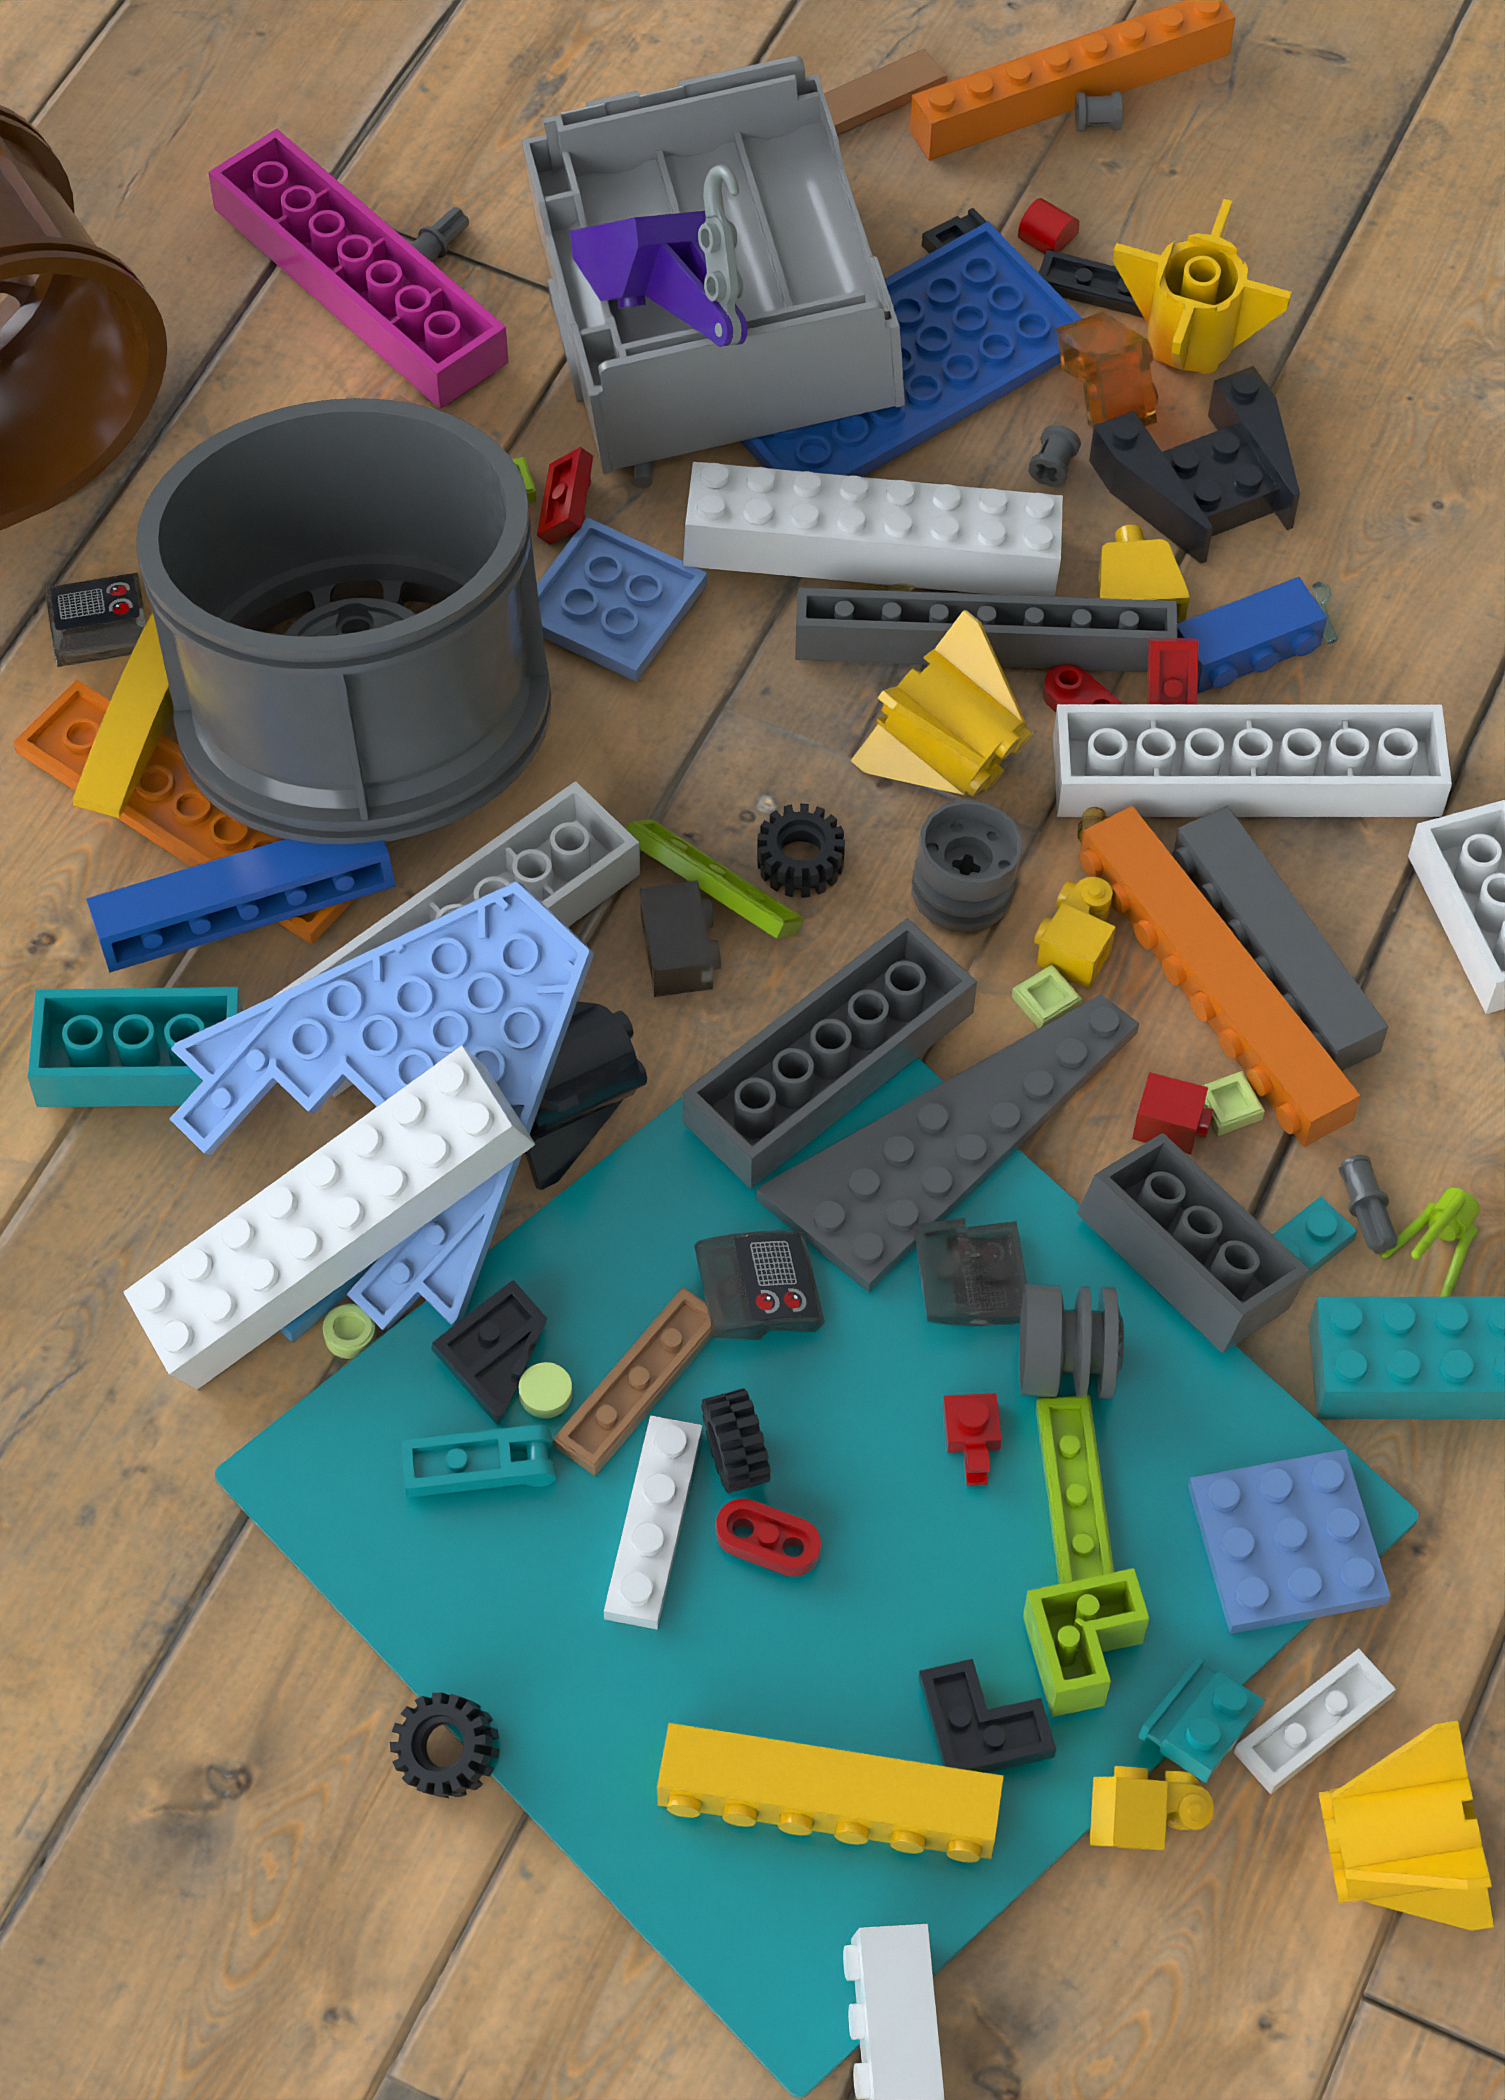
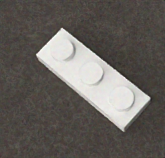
[1234,1648,1396,1794]

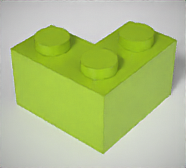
[1023,1568,1150,1717]

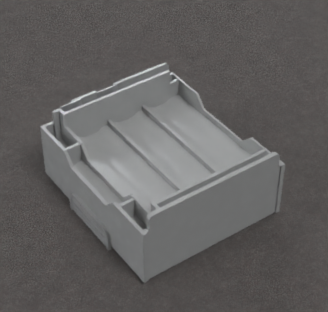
[522,56,905,474]

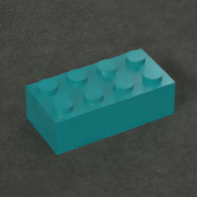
[28,987,243,1107]
[1309,1297,1505,1420]

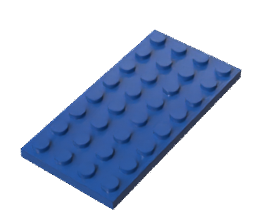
[740,221,1096,477]

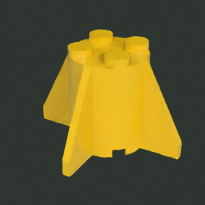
[1112,199,1292,374]
[851,610,1033,797]
[1319,1720,1494,1931]

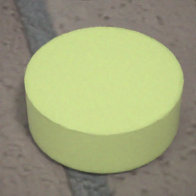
[323,1304,377,1359]
[519,1362,572,1419]

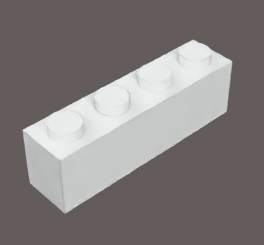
[843,1924,944,2100]

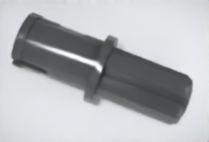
[411,207,469,262]
[1338,1155,1398,1254]

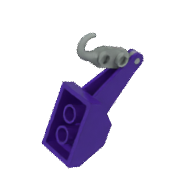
[570,164,748,347]

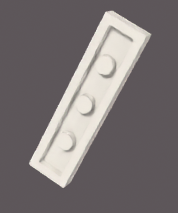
[604,1415,703,1630]

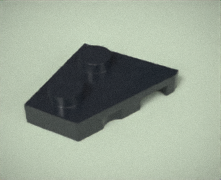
[431,1280,547,1425]

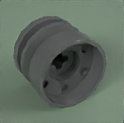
[911,800,1022,932]
[1019,1284,1124,1399]

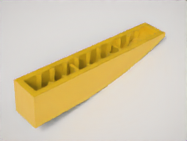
[73,612,174,818]

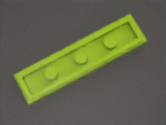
[626,819,804,939]
[1036,1395,1114,1584]

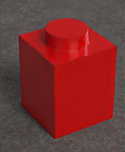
[1132,1072,1214,1154]

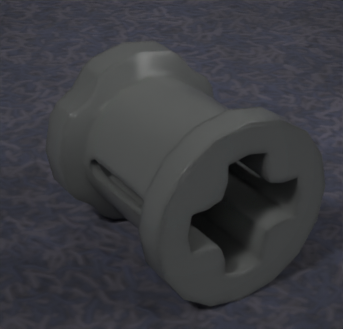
[1075,91,1122,131]
[1028,425,1081,487]

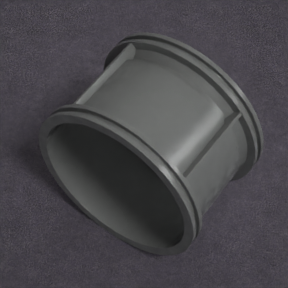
[136,398,551,844]

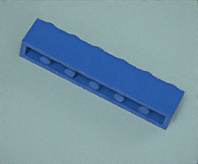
[86,839,396,973]

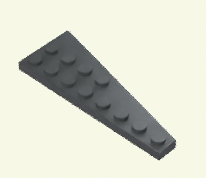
[756,994,1139,1293]

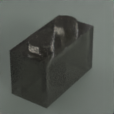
[639,880,721,997]

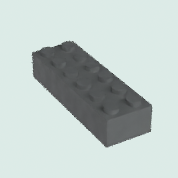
[682,918,977,1189]

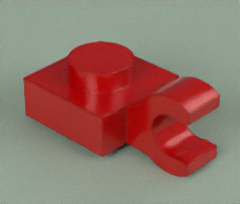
[943,1393,1002,1486]

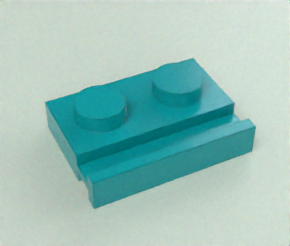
[1138,1656,1265,1783]

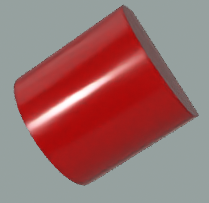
[1018,198,1079,254]

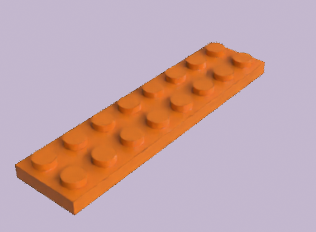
[13,679,355,945]

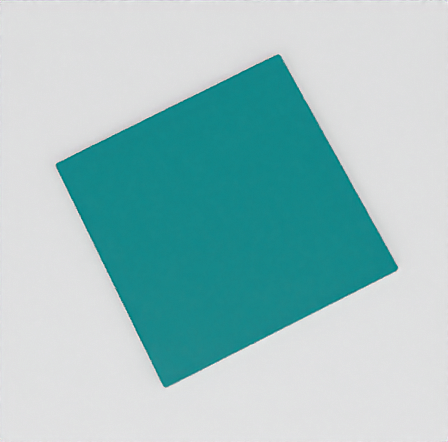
[215,1057,1419,2099]

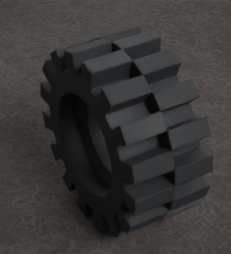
[757,803,845,898]
[701,1388,771,1493]
[390,1692,500,1798]

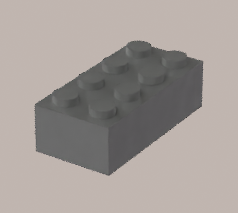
[1077,1133,1310,1353]

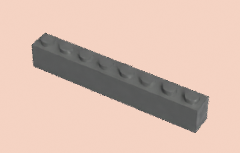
[795,588,1177,672]

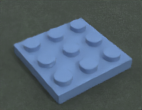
[537,517,708,682]
[1188,1449,1391,1634]

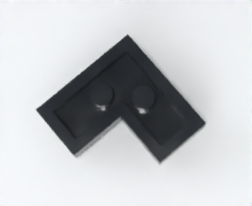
[918,1659,1056,1773]

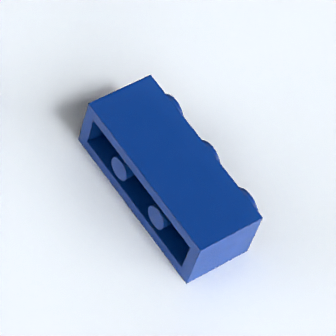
[1177,577,1327,694]

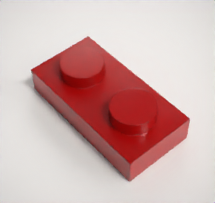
[537,446,594,545]
[1147,638,1199,705]

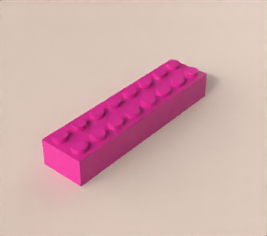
[208,129,509,409]

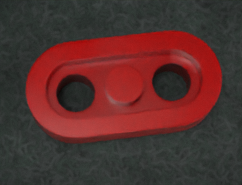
[1043,664,1122,712]
[716,1499,821,1576]

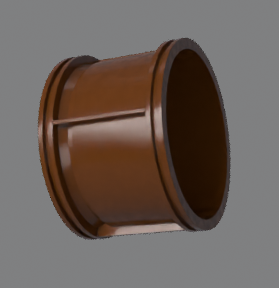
[0,105,167,530]

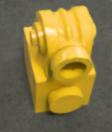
[1034,877,1116,989]
[1090,1766,1214,1850]

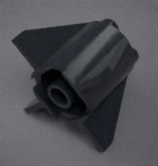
[525,1001,647,1190]

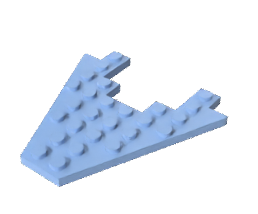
[170,881,595,1330]

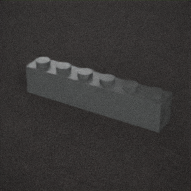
[1172,806,1388,1071]

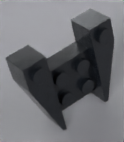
[1089,366,1300,564]

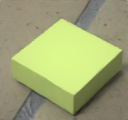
[1012,965,1082,1029]
[1202,1071,1265,1137]

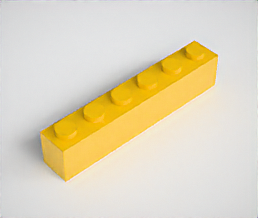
[657,1723,1003,1863]

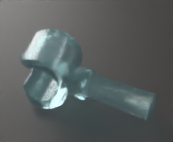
[1307,582,1338,644]

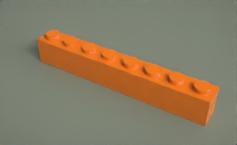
[910,0,1236,161]
[1079,805,1361,1147]

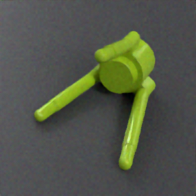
[1380,1187,1480,1297]

